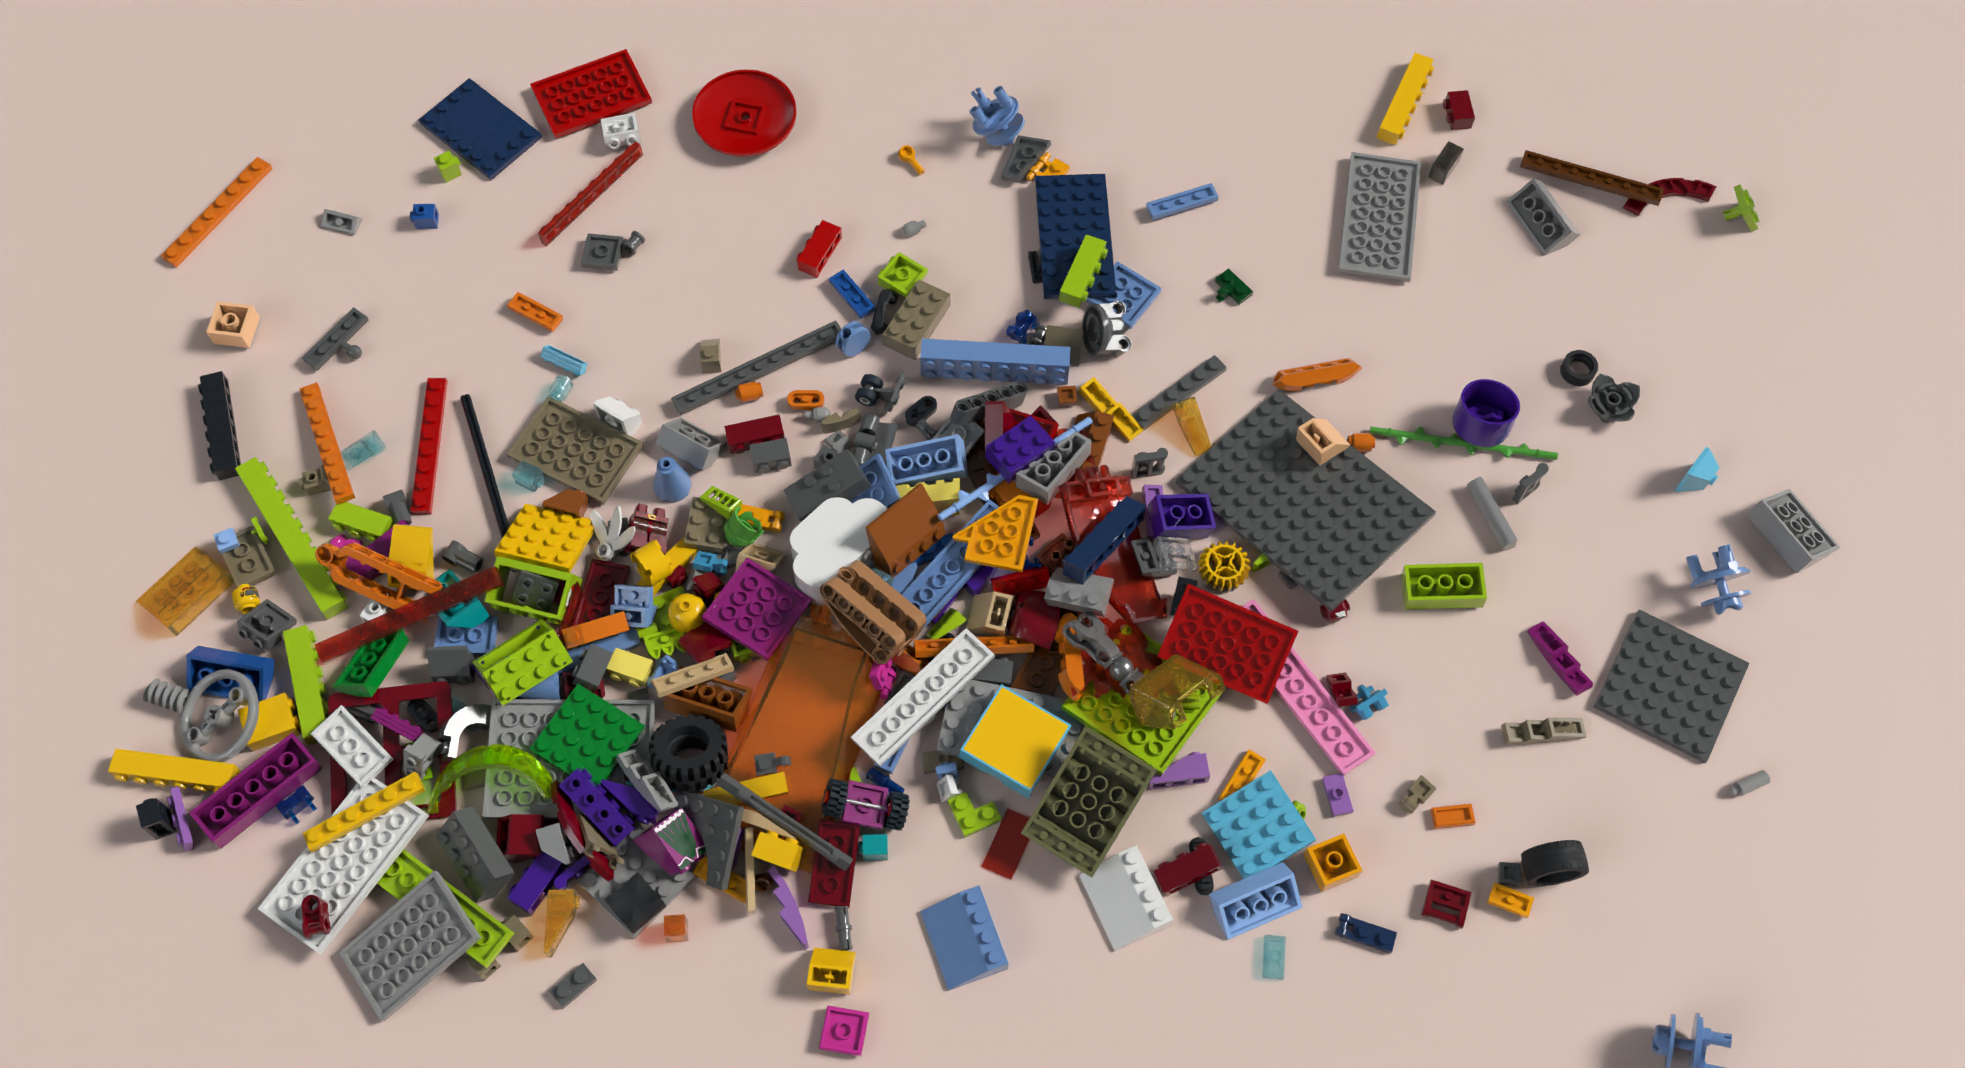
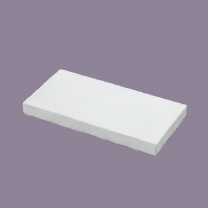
[310,705,394,788]

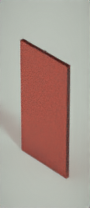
[557,581,582,647]
[981,808,1030,880]

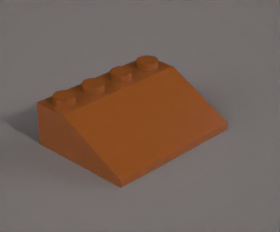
[865,483,946,579]

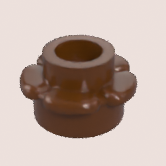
[755,873,774,893]

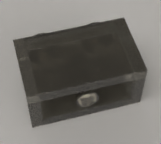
[1428,141,1464,185]

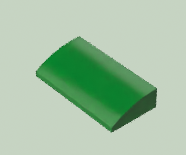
[332,630,410,697]

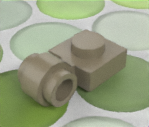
[1399,775,1437,814]

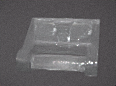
[1153,536,1197,572]

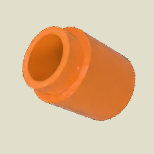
[735,381,763,403]
[1347,433,1375,452]

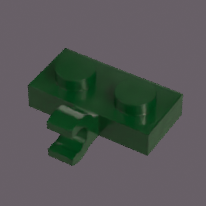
[1215,268,1253,305]

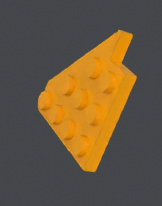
[952,495,1038,572]

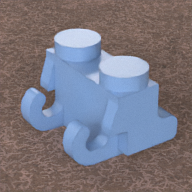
[646,655,679,689]

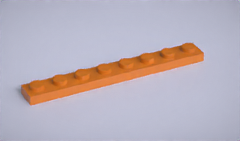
[161,157,273,268]
[299,382,356,505]

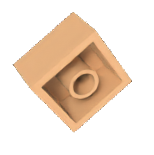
[206,301,260,348]

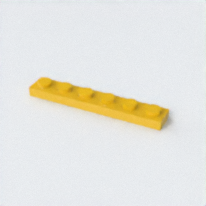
[302,772,425,853]

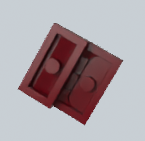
[678,622,733,663]

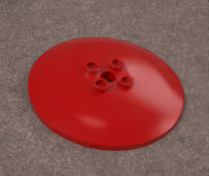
[692,69,797,157]

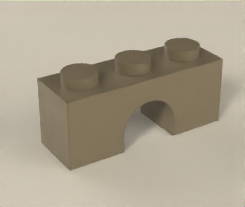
[464,914,534,981]

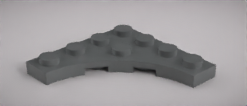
[674,790,744,890]

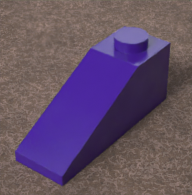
[601,779,659,825]

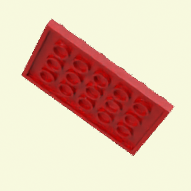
[530,49,652,139]
[1157,584,1299,704]

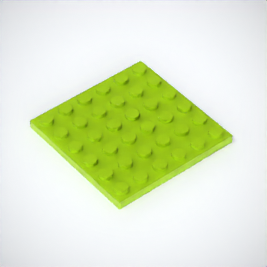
[1061,623,1226,776]

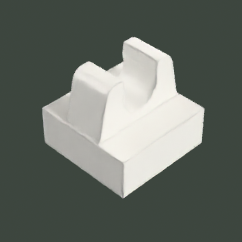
[936,774,963,802]

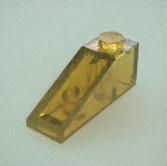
[1172,397,1212,456]
[544,889,580,957]

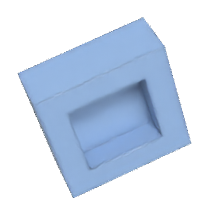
[213,527,240,554]

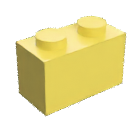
[606,648,655,688]

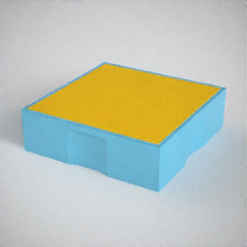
[959,684,1071,799]

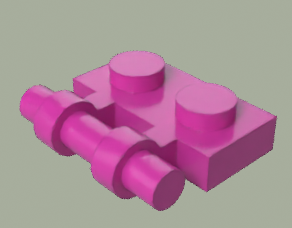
[869,659,896,700]

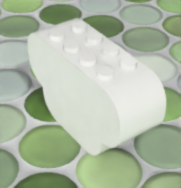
[790,497,888,606]

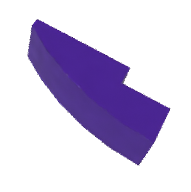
[964,565,998,598]

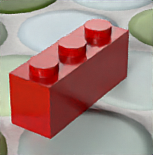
[796,220,842,278]

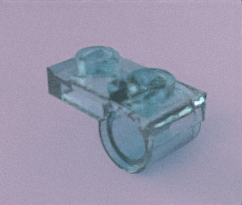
[342,430,386,467]

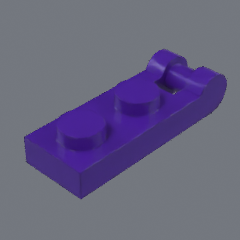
[554,851,604,892]

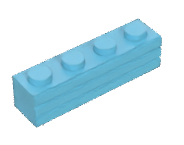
[540,345,588,376]

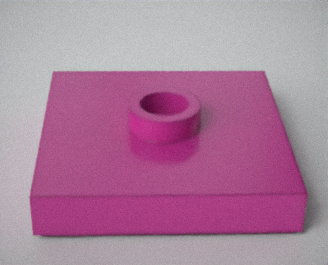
[819,1005,869,1057]

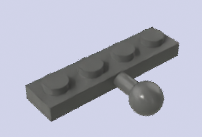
[302,307,369,371]

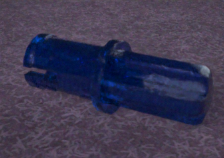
[866,767,905,793]

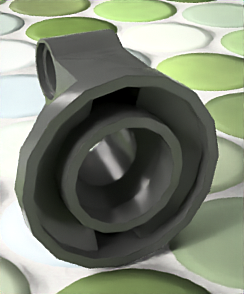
[1082,300,1132,357]

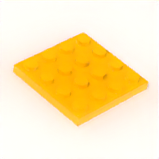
[494,504,595,573]

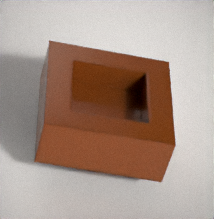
[1057,385,1078,407]

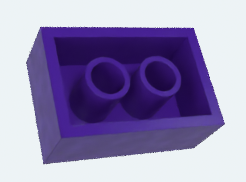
[985,416,1055,484]
[1148,494,1216,540]

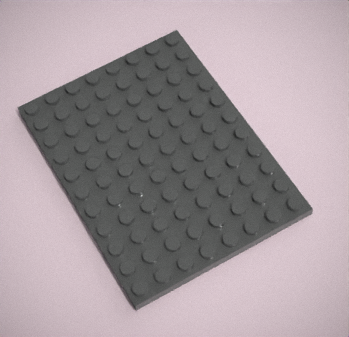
[1175,389,1436,612]

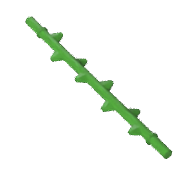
[1369,426,1558,460]

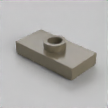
[922,751,964,774]

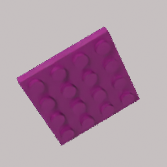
[702,558,812,661]

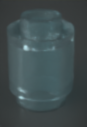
[548,375,573,402]

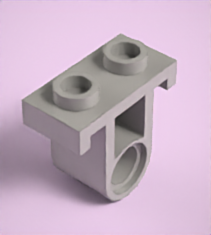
[403,733,442,781]

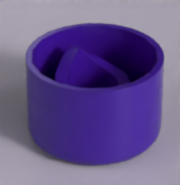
[1452,379,1520,447]

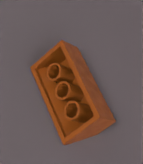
[1067,411,1114,490]
[663,666,753,733]

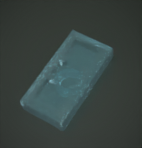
[1262,935,1286,980]

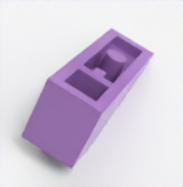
[1148,752,1210,790]

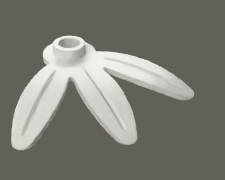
[590,506,636,561]

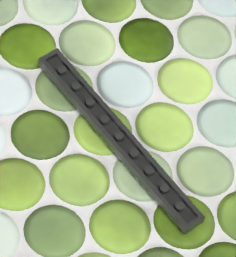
[671,320,841,415]

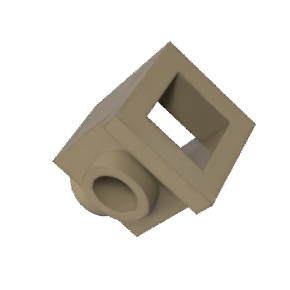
[299,465,331,496]

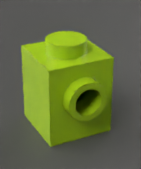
[433,150,462,183]

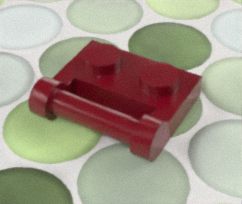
[1421,879,1472,929]

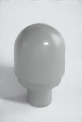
[902,220,927,237]
[805,407,831,422]

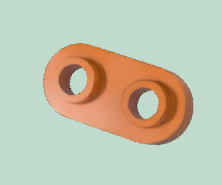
[787,390,825,410]

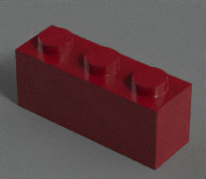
[724,414,785,454]
[1154,843,1223,896]

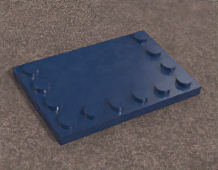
[418,78,542,181]

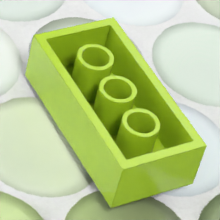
[1401,563,1487,610]

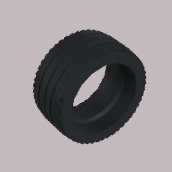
[1521,840,1589,886]

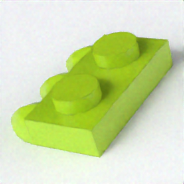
[643,628,685,660]

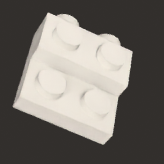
[601,113,641,149]

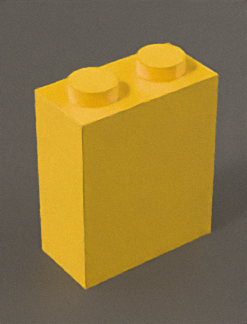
[237,693,301,752]

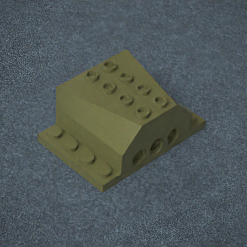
[1021,726,1157,878]

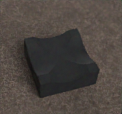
[605,872,666,934]

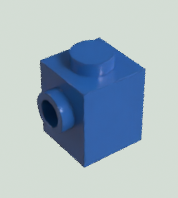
[410,204,439,229]

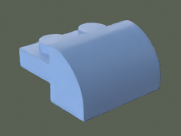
[610,584,657,628]

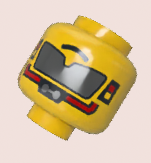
[232,584,261,614]

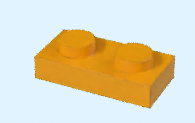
[1487,882,1534,919]

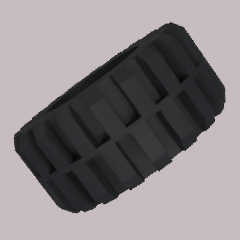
[649,714,729,792]

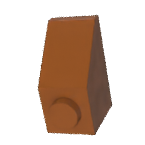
[542,489,589,518]

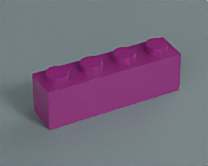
[346,519,408,580]

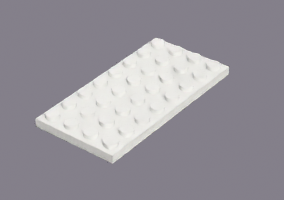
[258,778,429,955]

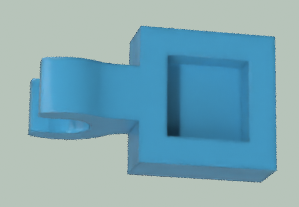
[692,551,728,575]

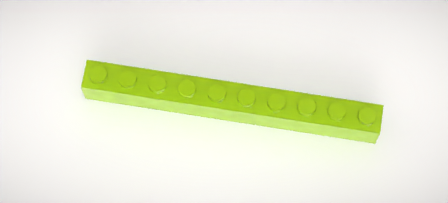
[235,457,349,620]

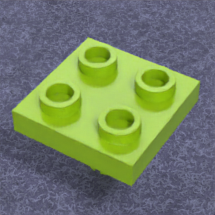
[1723,184,1760,232]

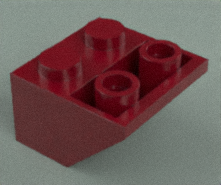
[496,814,545,864]

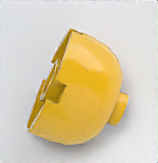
[668,593,707,633]

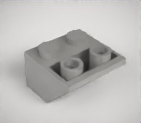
[536,823,584,864]

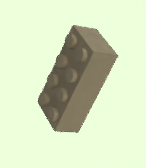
[883,279,950,360]

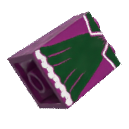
[633,808,706,876]

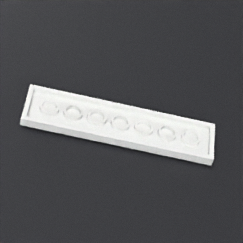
[851,628,995,767]

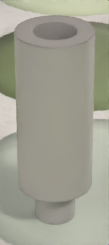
[1729,770,1770,796]

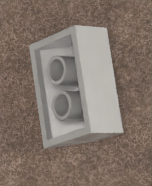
[656,417,727,470]
[1044,567,1114,617]

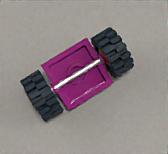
[821,778,910,831]

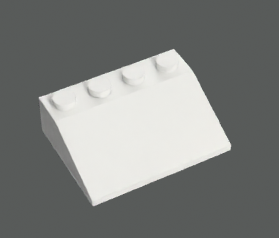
[1079,845,1173,951]

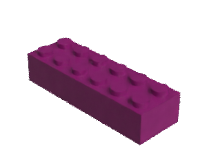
[189,732,323,849]

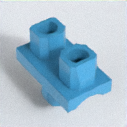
[1349,684,1389,720]

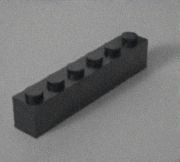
[198,371,241,480]

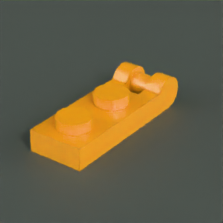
[738,504,786,533]

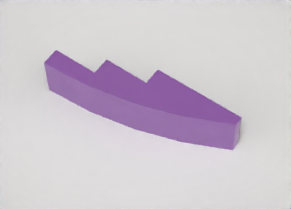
[767,866,809,950]

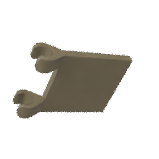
[577,813,624,871]

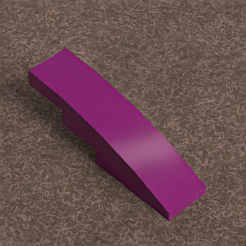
[1527,621,1593,696]

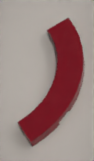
[1622,178,1717,216]
[551,780,614,882]

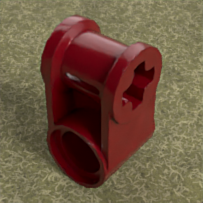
[301,895,331,939]

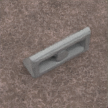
[321,209,362,235]

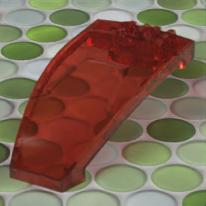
[1058,465,1167,624]

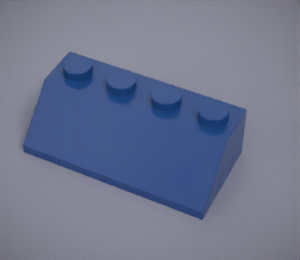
[186,646,274,702]

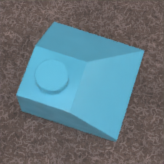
[1675,447,1719,492]

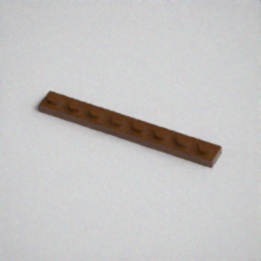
[1520,150,1664,206]

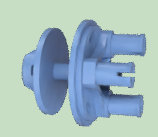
[969,86,1025,146]
[1686,544,1752,615]
[1652,1013,1732,1068]

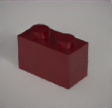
[1443,90,1475,130]

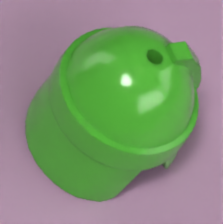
[724,506,764,547]

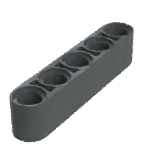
[950,381,1028,425]

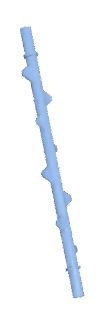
[937,417,1093,521]

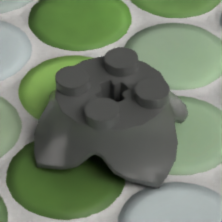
[1588,373,1640,423]

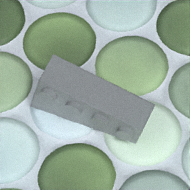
[1016,431,1091,505]

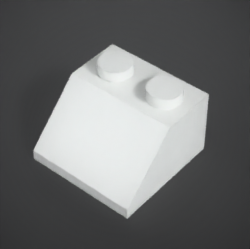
[593,396,642,437]

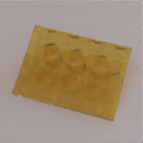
[136,546,234,637]

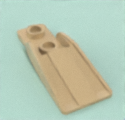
[741,809,800,842]

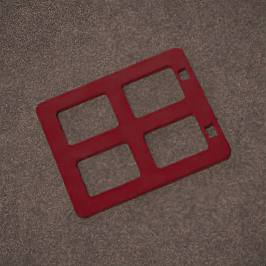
[328,681,457,820]

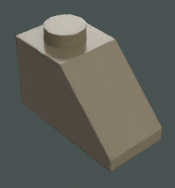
[700,339,722,374]

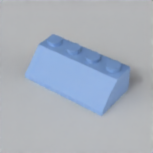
[1209,862,1303,940]

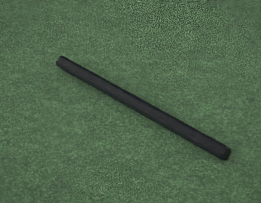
[460,394,517,572]

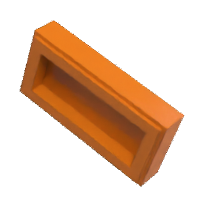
[1430,804,1476,829]

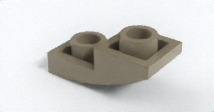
[821,407,861,433]

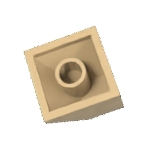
[734,543,787,574]

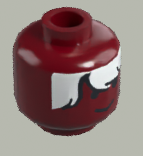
[1319,599,1350,623]

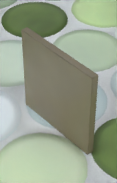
[1044,325,1083,366]

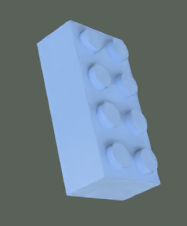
[885,434,969,487]

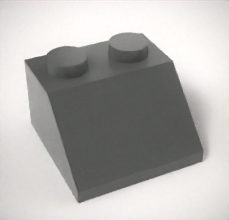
[427,646,476,685]

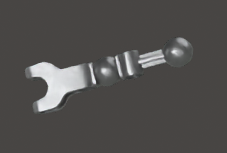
[1062,611,1176,726]

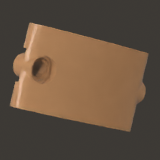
[820,560,927,665]

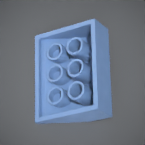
[921,885,1008,991]

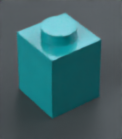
[859,834,888,861]

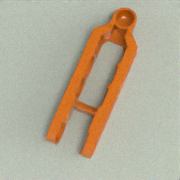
[315,542,442,622]

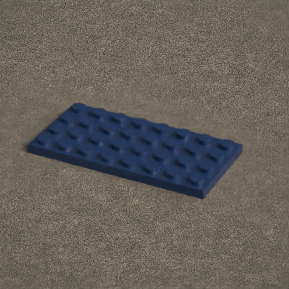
[1035,174,1116,299]

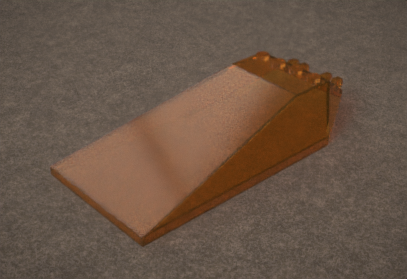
[698,605,881,874]

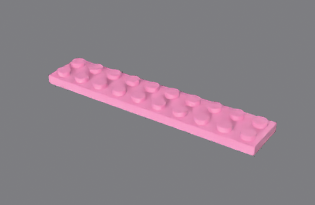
[1242,599,1376,776]

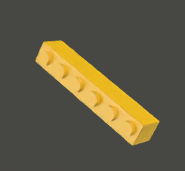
[1376,52,1435,145]
[108,748,241,793]

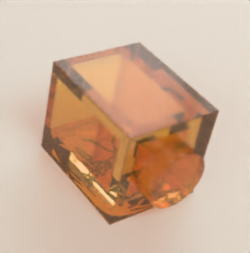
[664,914,688,943]

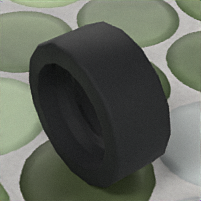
[1560,350,1598,387]

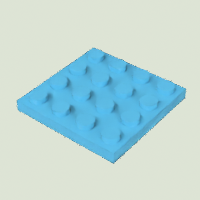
[1202,770,1316,879]

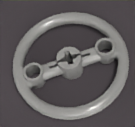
[180,669,259,762]

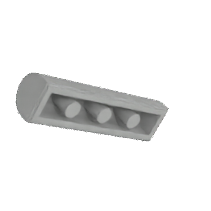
[1467,476,1517,551]

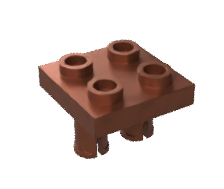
[1035,533,1076,576]

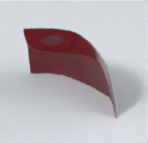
[1007,590,1061,650]

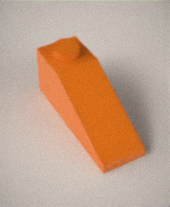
[562,611,630,649]

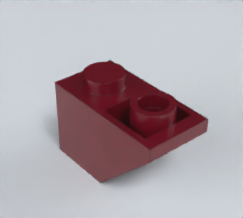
[692,572,725,606]

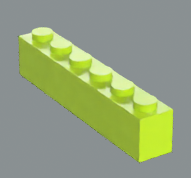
[283,625,329,745]

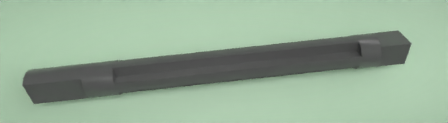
[717,773,854,871]

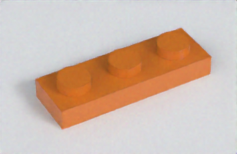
[507,292,563,332]

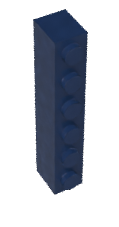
[1062,496,1146,584]

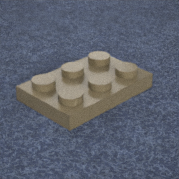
[683,497,730,553]
[222,525,277,587]

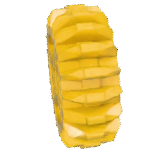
[1198,540,1250,591]

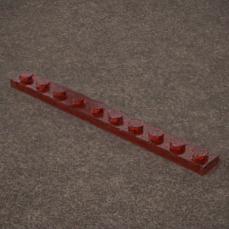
[315,566,504,663]

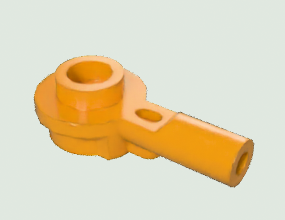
[898,145,925,175]

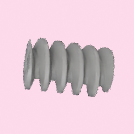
[143,678,190,714]

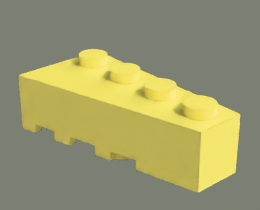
[896,478,960,517]

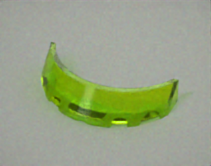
[426,744,553,814]

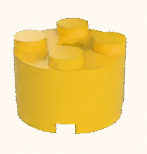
[630,539,674,586]

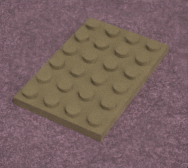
[507,396,644,505]

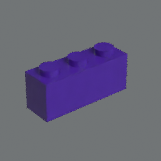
[508,851,569,916]

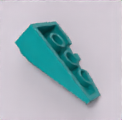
[435,569,490,628]

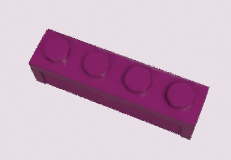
[370,707,423,743]

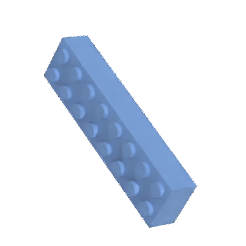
[920,338,1070,386]

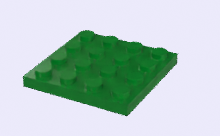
[530,684,645,785]

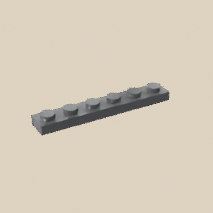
[1132,355,1227,431]

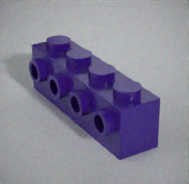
[559,767,636,846]

